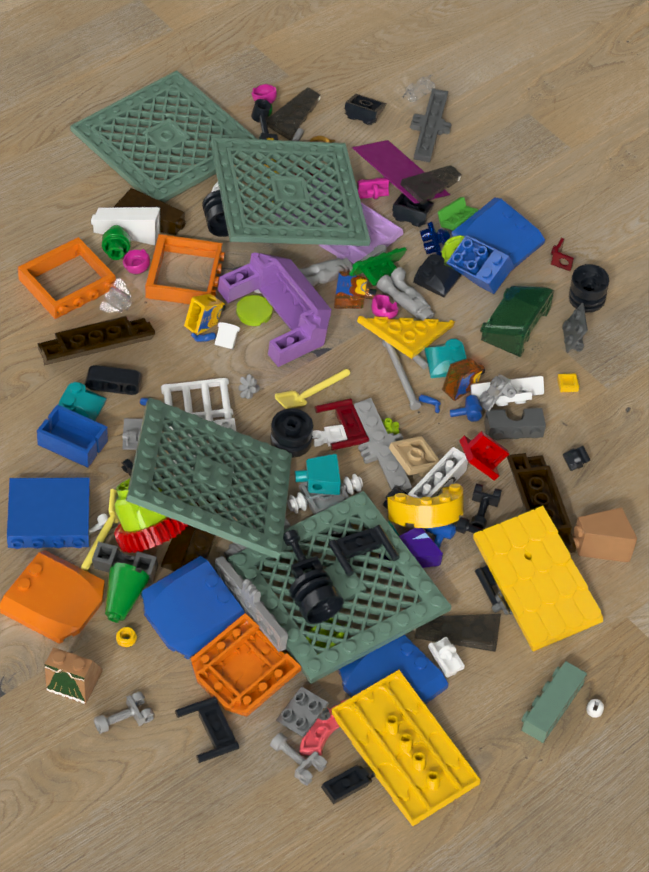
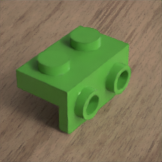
[438,197,478,231]

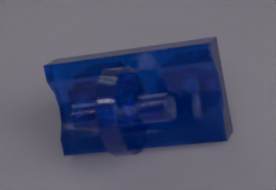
[420,222,450,256]

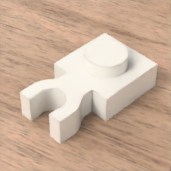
[312,425,347,447]

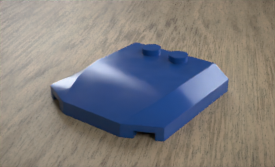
[451,197,545,272]
[141,556,245,659]
[338,635,448,704]

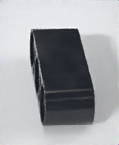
[85,365,142,395]

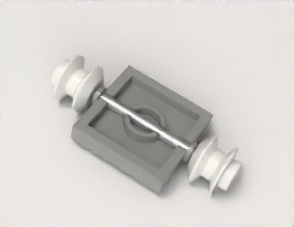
[287,474,363,515]

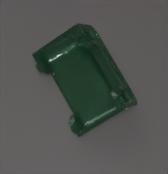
[480,286,554,357]

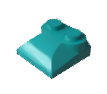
[424,339,468,378]
[58,382,107,421]

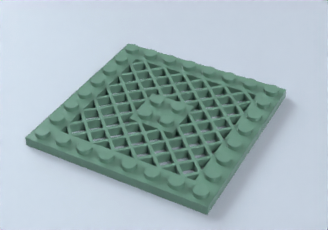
[70,70,257,202]
[210,137,371,246]
[126,397,292,559]
[226,491,451,684]

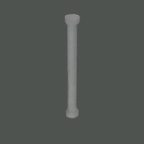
[382,340,421,410]

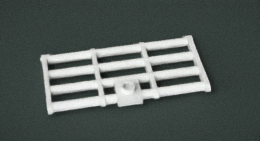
[161,378,240,486]

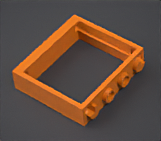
[145,234,225,304]
[18,237,116,319]

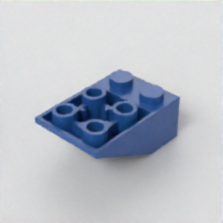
[447,235,514,294]

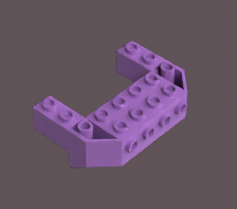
[218,252,332,367]

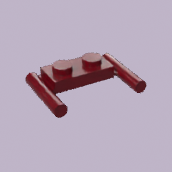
[315,398,369,451]

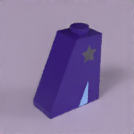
[379,528,443,571]

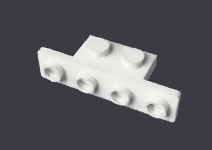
[470,376,544,406]

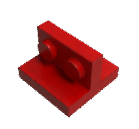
[459,431,509,481]

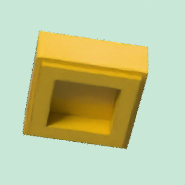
[557,373,579,392]

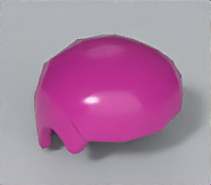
[251,84,277,104]
[123,249,150,274]
[371,294,399,319]

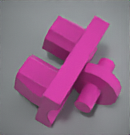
[357,177,389,199]

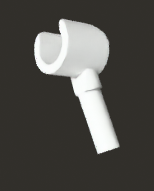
[89,514,108,535]

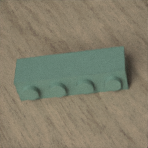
[521,661,587,743]

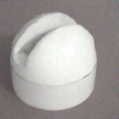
[586,699,604,717]

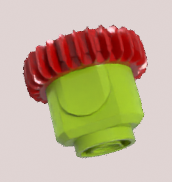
[114,478,188,553]

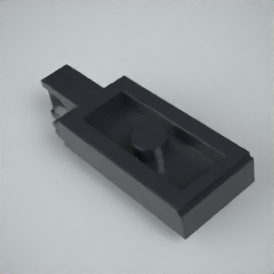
[321,765,375,805]

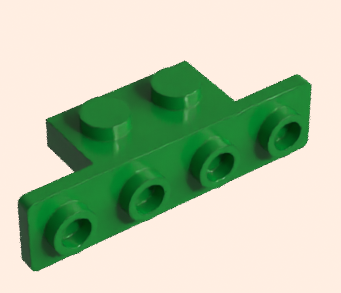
[349,247,407,286]

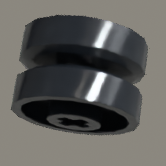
[270,408,314,458]

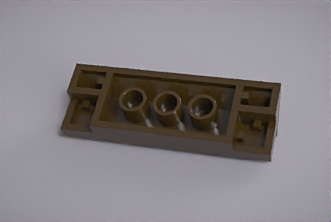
[37,316,155,366]
[507,453,576,553]
[161,485,232,571]

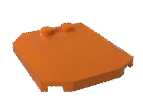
[0,550,105,644]
[191,613,302,717]

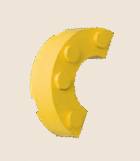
[387,484,464,528]

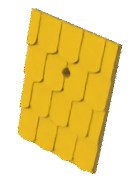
[473,506,604,652]
[332,670,480,826]

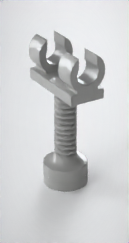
[94,692,154,734]
[270,733,327,786]

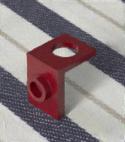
[551,237,574,271]

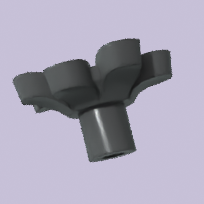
[492,590,513,615]

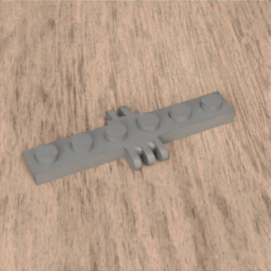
[353,398,412,493]
[215,556,288,652]

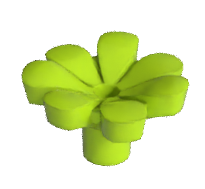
[381,418,400,435]

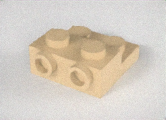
[389,436,440,477]

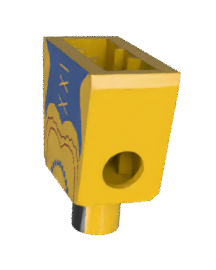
[184,294,225,335]

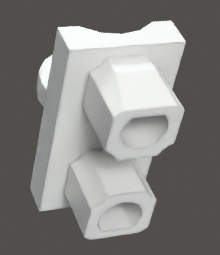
[428,637,465,677]

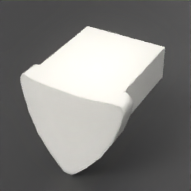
[214,323,240,350]

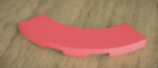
[299,699,348,756]

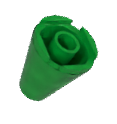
[105,563,150,623]

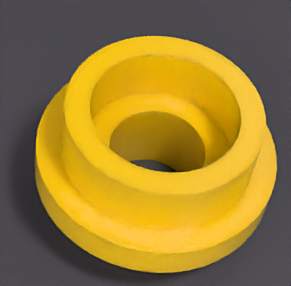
[116,627,137,647]

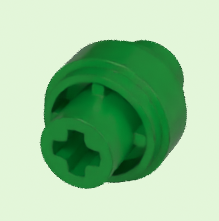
[102,225,131,260]

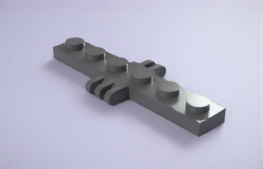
[410,88,452,163]

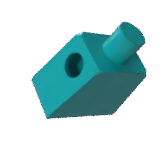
[295,454,341,495]

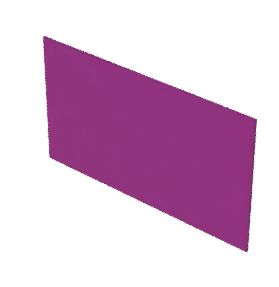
[352,140,451,203]

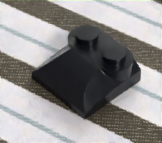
[344,93,386,125]
[392,193,434,227]
[413,254,462,298]

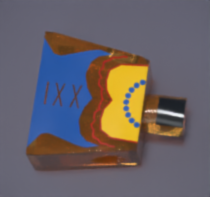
[334,271,377,309]
[442,358,485,401]

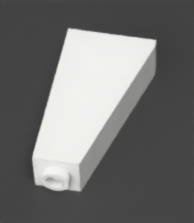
[91,207,160,245]

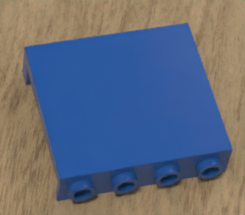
[7,478,90,549]

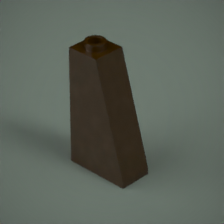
[113,188,186,235]

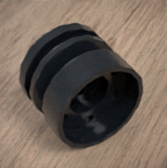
[202,190,229,237]
[569,264,610,312]
[289,569,344,625]

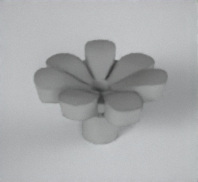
[239,374,260,399]

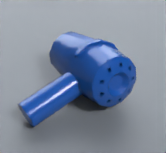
[450,395,482,422]
[426,524,456,548]

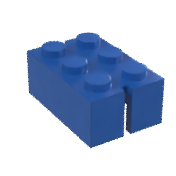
[37,404,108,468]

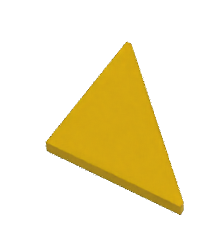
[357,316,455,359]

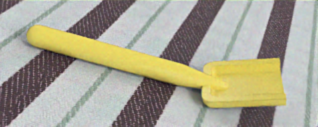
[275,369,350,409]
[81,489,119,571]

